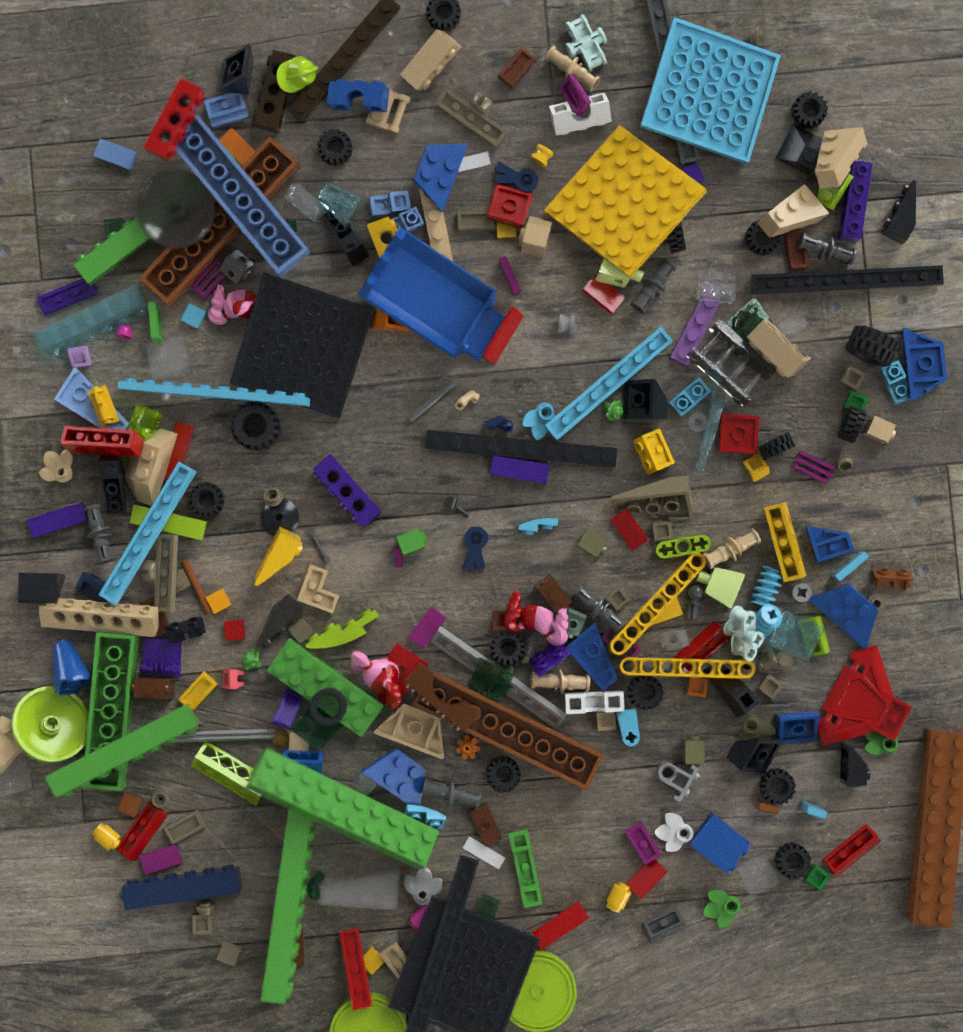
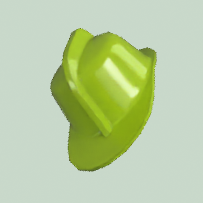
[276,56,318,93]

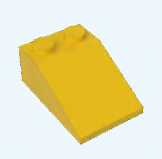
[254,526,303,586]

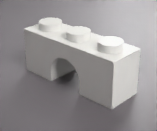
[549,92,612,135]
[564,690,624,714]

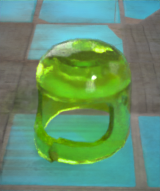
[128,405,163,439]

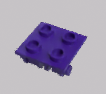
[140,638,182,678]
[529,643,571,677]

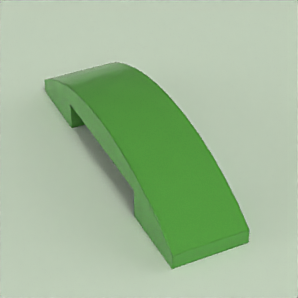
[508,829,543,908]

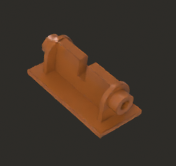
[871,567,914,589]

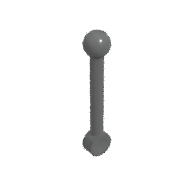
[307,527,330,564]

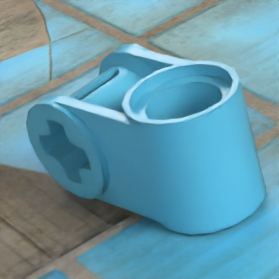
[616,708,640,746]

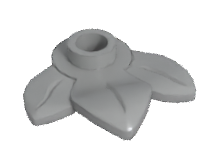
[404,867,442,905]

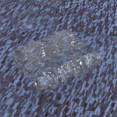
[696,268,737,304]

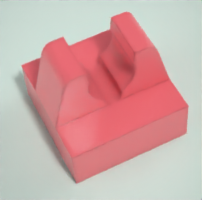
[223,669,244,689]

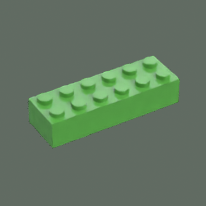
[267,638,385,737]

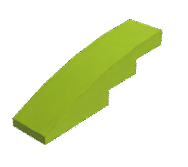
[129,504,207,540]

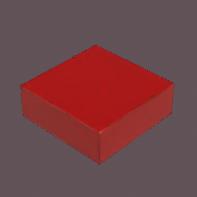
[224,619,246,641]

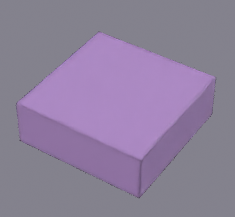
[67,345,92,368]

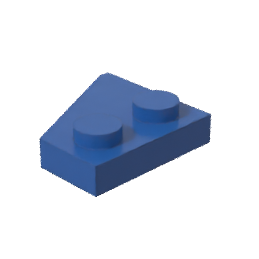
[805,526,854,562]

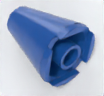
[53,639,92,695]

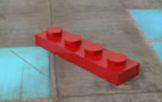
[339,928,373,1011]

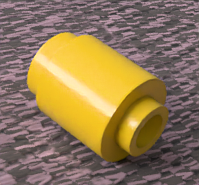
[92,823,121,851]
[606,882,632,913]

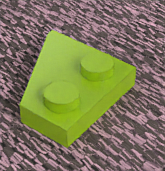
[817,173,854,210]

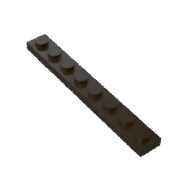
[288,0,401,123]

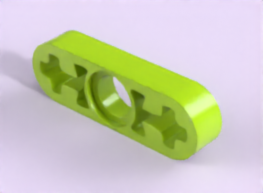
[655,535,711,559]

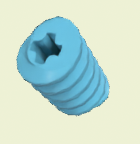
[750,565,783,606]
[755,604,782,639]

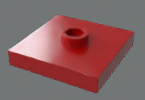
[486,184,533,229]
[718,413,760,455]
[382,643,429,696]

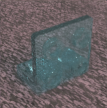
[769,609,824,662]

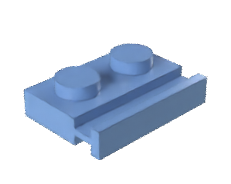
[204,93,249,129]

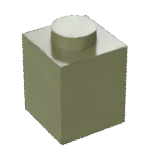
[577,529,608,557]
[683,736,705,765]

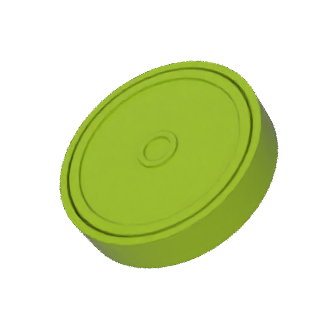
[510,950,577,1032]
[330,992,407,1032]

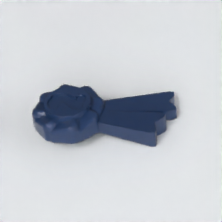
[494,162,538,193]
[463,526,488,572]

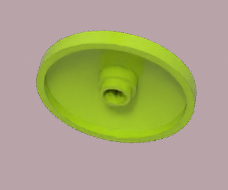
[11,686,89,764]

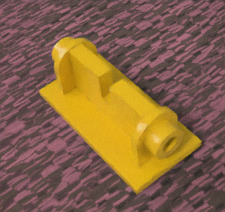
[88,385,119,428]

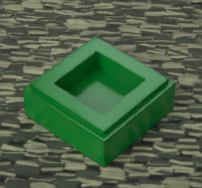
[843,390,869,410]
[803,864,831,891]

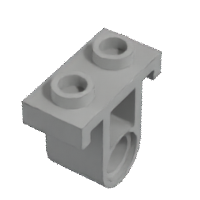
[656,761,700,802]

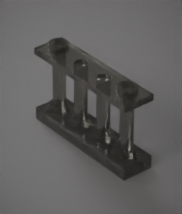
[686,318,776,407]

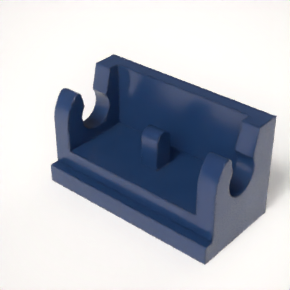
[75,571,109,602]

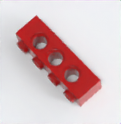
[143,77,205,162]
[60,426,144,457]

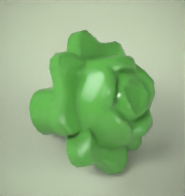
[603,400,623,421]
[242,649,261,671]

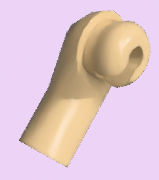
[455,390,480,410]

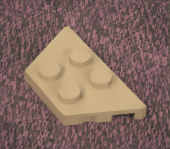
[374,703,444,759]

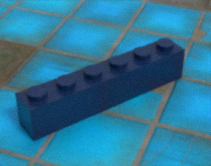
[121,864,242,910]

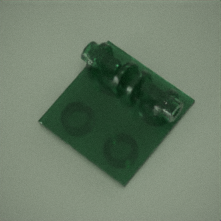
[725,296,774,350]
[467,658,514,703]
[290,707,344,751]

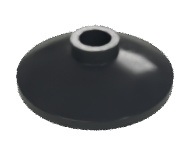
[261,499,299,536]

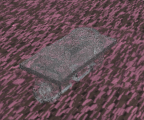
[285,183,326,222]

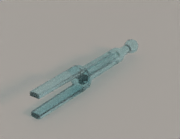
[695,356,739,472]

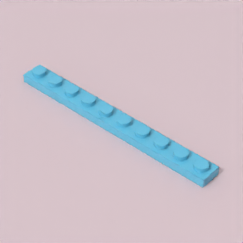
[118,378,310,407]

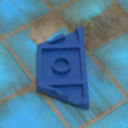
[413,144,468,213]
[901,328,947,402]
[809,583,878,649]
[360,748,426,806]

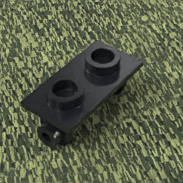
[164,616,206,643]

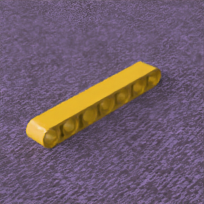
[608,553,706,655]
[620,657,755,678]

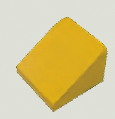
[743,453,770,482]

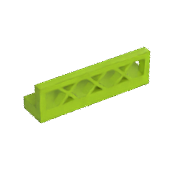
[191,742,262,806]

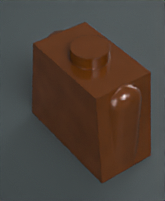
[534,574,572,615]
[131,676,175,699]

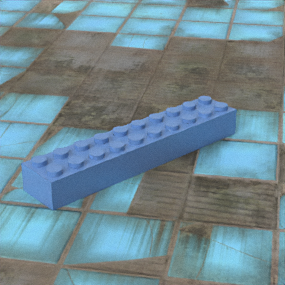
[154,100,311,277]

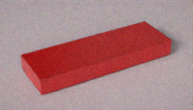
[530,901,589,950]

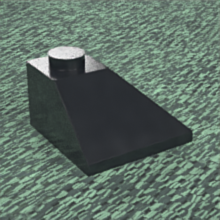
[775,124,823,175]
[623,379,667,420]
[726,737,783,773]
[840,743,870,787]

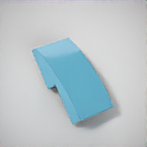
[880,360,909,405]
[669,377,711,417]
[518,518,558,535]
[404,804,446,830]

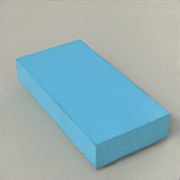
[831,551,869,581]
[799,800,827,819]

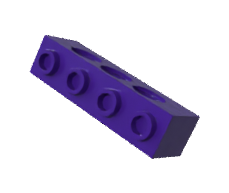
[838,160,873,243]
[313,454,382,527]

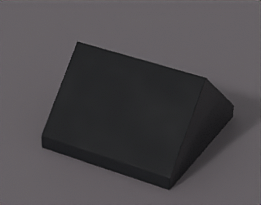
[219,44,254,94]
[18,573,65,604]

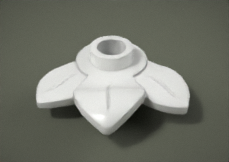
[655,813,693,852]

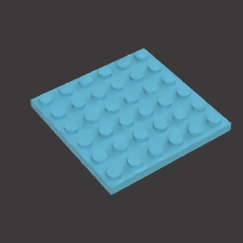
[640,17,781,164]

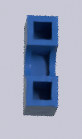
[327,79,390,112]

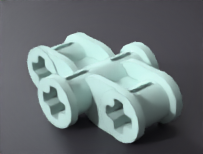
[565,14,607,72]
[723,605,764,662]

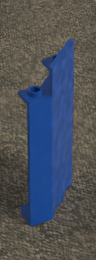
[358,227,505,361]

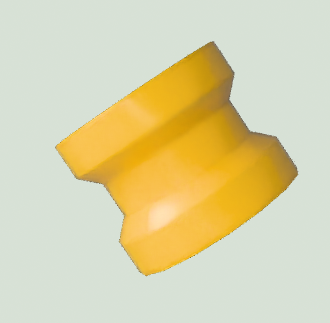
[530,144,554,168]

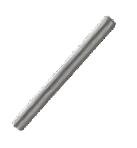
[164,729,277,743]

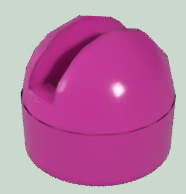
[116,324,133,339]

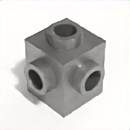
[219,250,254,284]

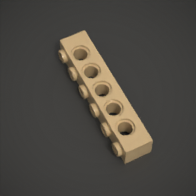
[39,598,160,637]

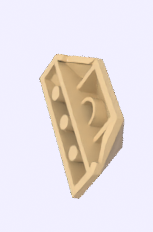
[124,428,178,506]

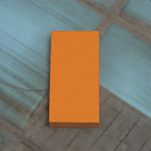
[219,127,255,165]

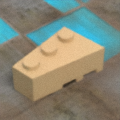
[400,29,462,91]
[815,127,867,189]
[758,184,829,238]
[519,216,552,258]
[747,319,812,378]
[0,715,22,774]

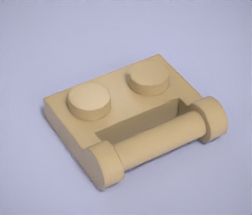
[366,91,411,134]

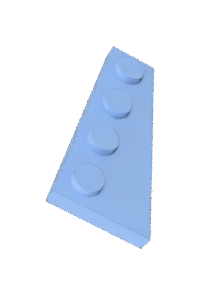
[54,367,130,430]

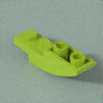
[305,608,380,649]

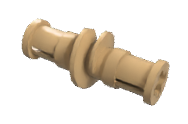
[545,46,601,92]
[703,529,761,569]
[530,669,590,694]

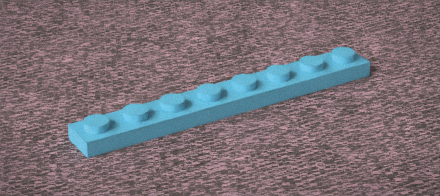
[544,327,673,440]
[99,462,197,605]

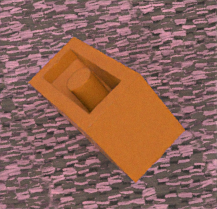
[370,308,412,332]

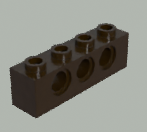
[253,50,296,134]

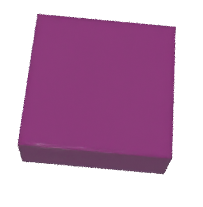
[394,548,404,568]

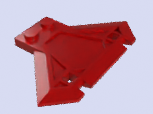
[818,645,912,746]

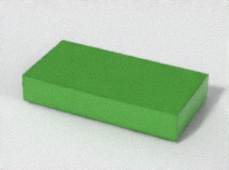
[148,301,163,345]

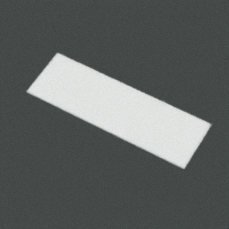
[458,151,491,172]
[463,836,505,869]

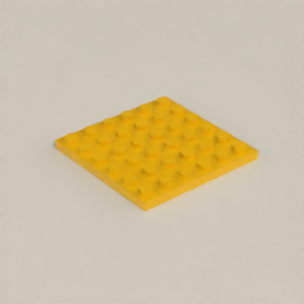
[544,125,707,278]

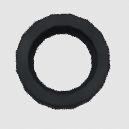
[309,688,347,726]

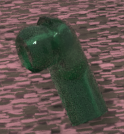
[308,870,326,900]

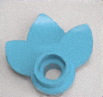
[522,403,554,440]

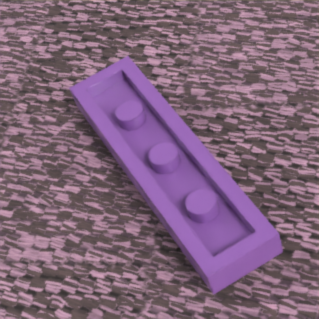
[670,290,722,367]

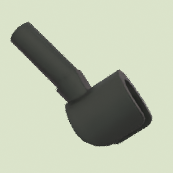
[446,496,469,518]

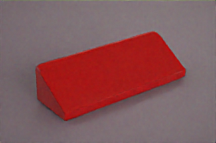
[482,306,523,364]
[164,421,195,479]
[672,621,730,673]
[116,801,168,861]
[822,823,881,877]

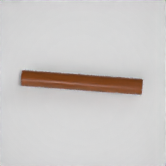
[181,559,212,614]

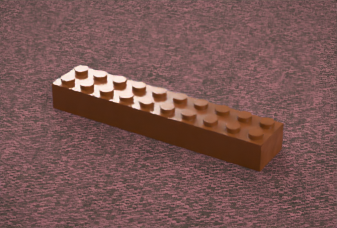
[139,136,300,307]
[412,669,604,790]
[907,728,963,928]

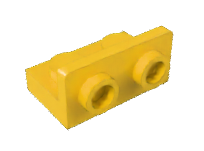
[633,428,675,475]

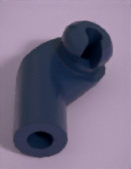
[485,416,513,433]

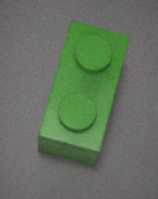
[396,529,428,555]

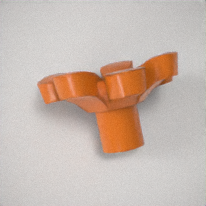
[456,734,481,760]

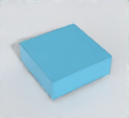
[181,303,207,329]

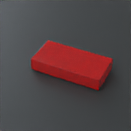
[610,508,649,551]

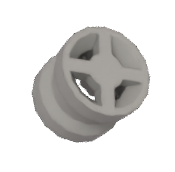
[558,314,575,335]
[790,583,812,602]

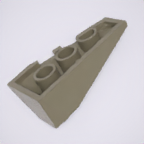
[611,476,694,521]

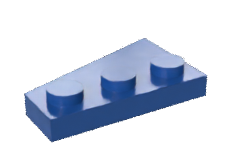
[566,622,618,691]

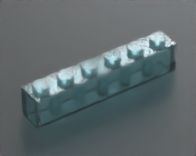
[32,284,148,357]

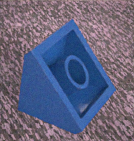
[775,710,819,743]

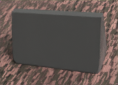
[643,907,687,943]

